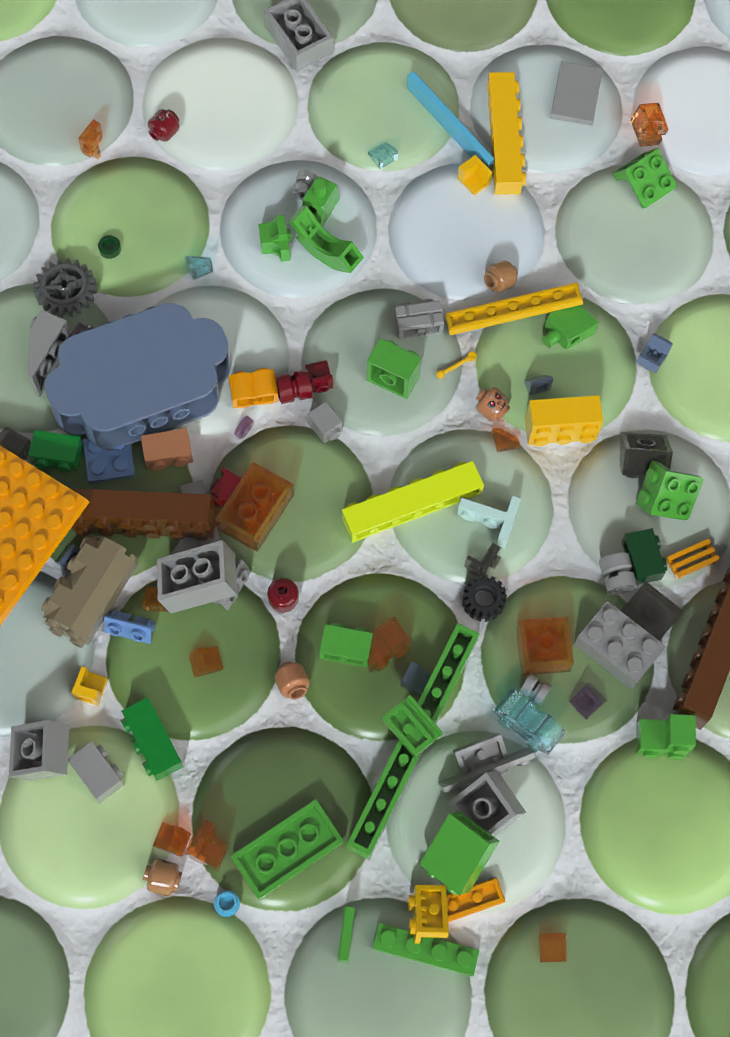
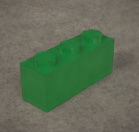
[120,697,183,781]

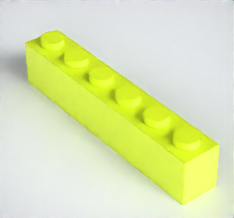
[342,461,484,543]

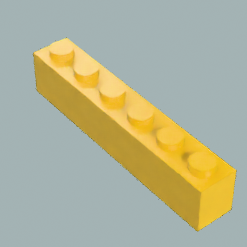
[487,72,526,195]

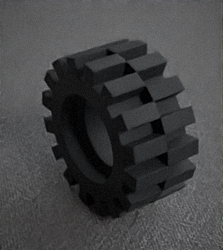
[462,575,507,622]

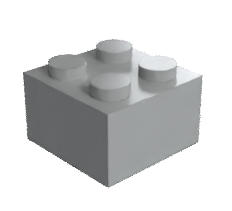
[9,720,69,781]
[449,771,526,837]

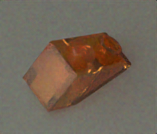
[368,617,411,673]

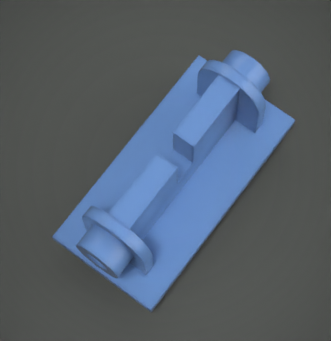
[104,610,156,644]

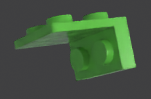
[612,148,677,208]

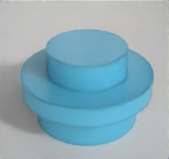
[214,890,240,917]

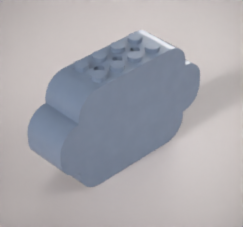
[45,303,230,451]

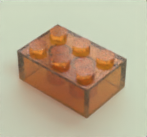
[215,462,294,552]

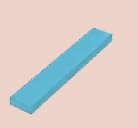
[407,71,494,171]

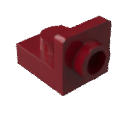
[305,360,333,393]

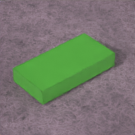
[338,906,355,963]

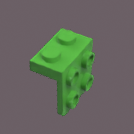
[636,461,703,520]

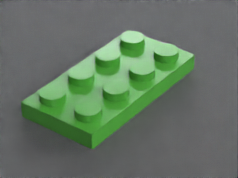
[231,799,344,900]

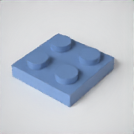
[83,438,135,484]

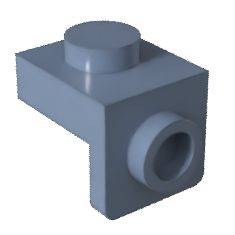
[636,333,673,373]

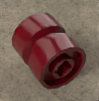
[275,369,313,404]

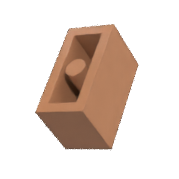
[141,428,193,471]

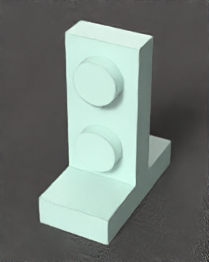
[457,496,521,549]

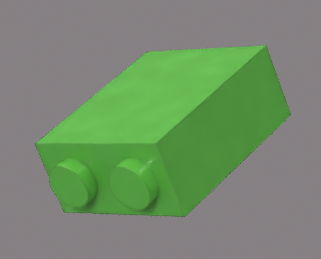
[420,811,500,895]

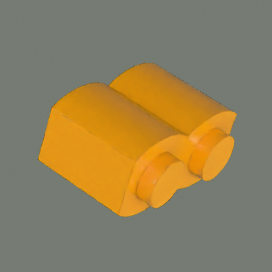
[228,368,278,408]

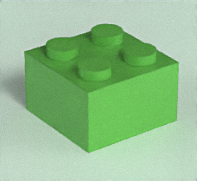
[366,338,421,399]

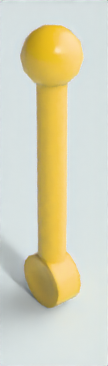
[436,352,477,379]

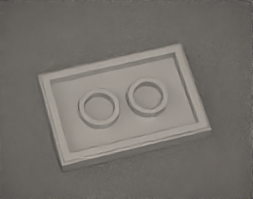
[550,61,603,126]

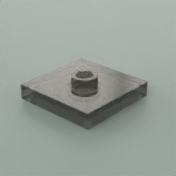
[621,581,684,641]

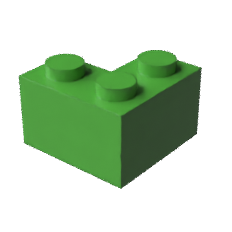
[636,714,696,760]

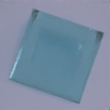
[368,142,398,169]
[185,256,213,280]

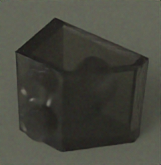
[620,432,673,478]

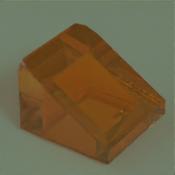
[142,587,168,612]
[189,647,223,677]
[153,822,191,857]
[538,933,567,963]

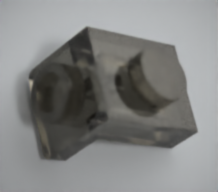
[464,543,502,577]

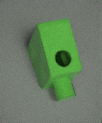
[302,176,340,227]
[542,305,599,349]

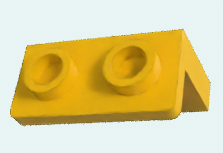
[408,885,449,944]

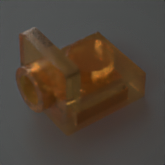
[78,120,103,159]

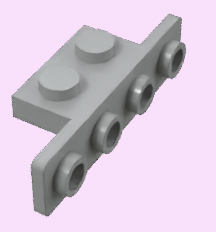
[438,733,537,793]

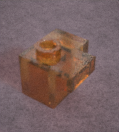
[630,103,669,147]
[187,820,229,872]

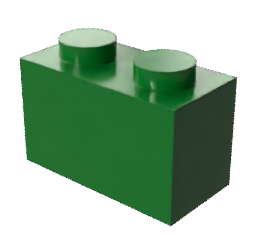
[28,430,84,472]

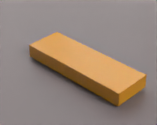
[446,877,506,923]

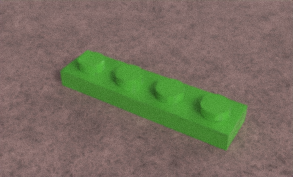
[372,923,479,977]

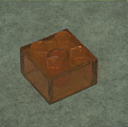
[516,617,574,676]

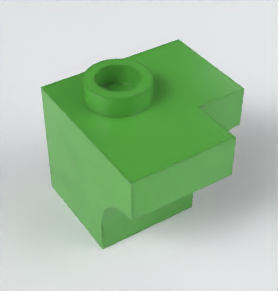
[258,215,292,262]

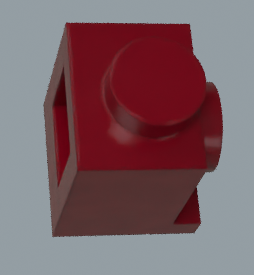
[211,467,244,510]

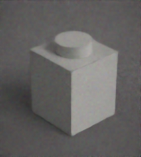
[307,401,342,443]

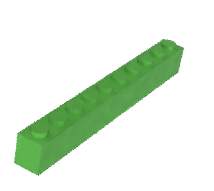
[347,623,480,860]

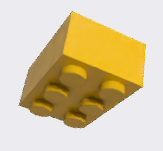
[525,395,603,446]

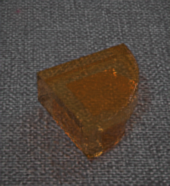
[492,428,520,452]

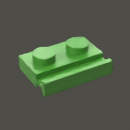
[382,695,443,758]

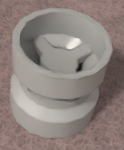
[291,170,317,201]
[519,673,552,707]

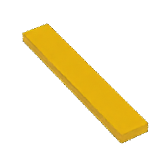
[445,282,583,335]

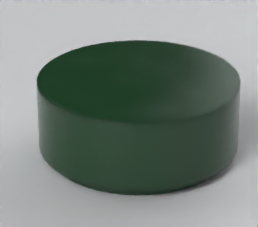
[98,235,121,259]

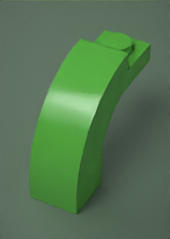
[288,206,364,273]

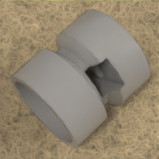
[599,552,637,595]

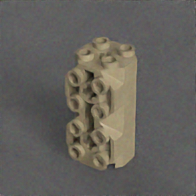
[41,536,139,648]

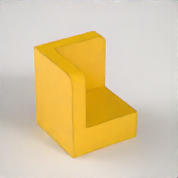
[457,155,492,195]
[71,666,108,706]

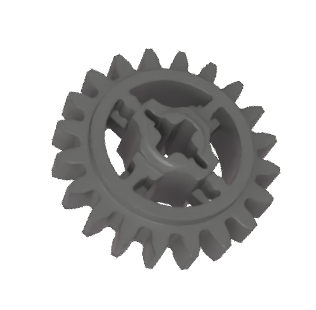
[33,258,97,318]

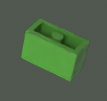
[319,623,373,668]

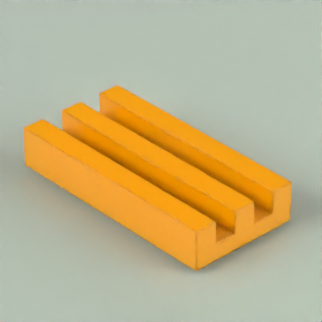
[666,538,720,580]

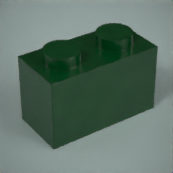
[621,528,667,585]

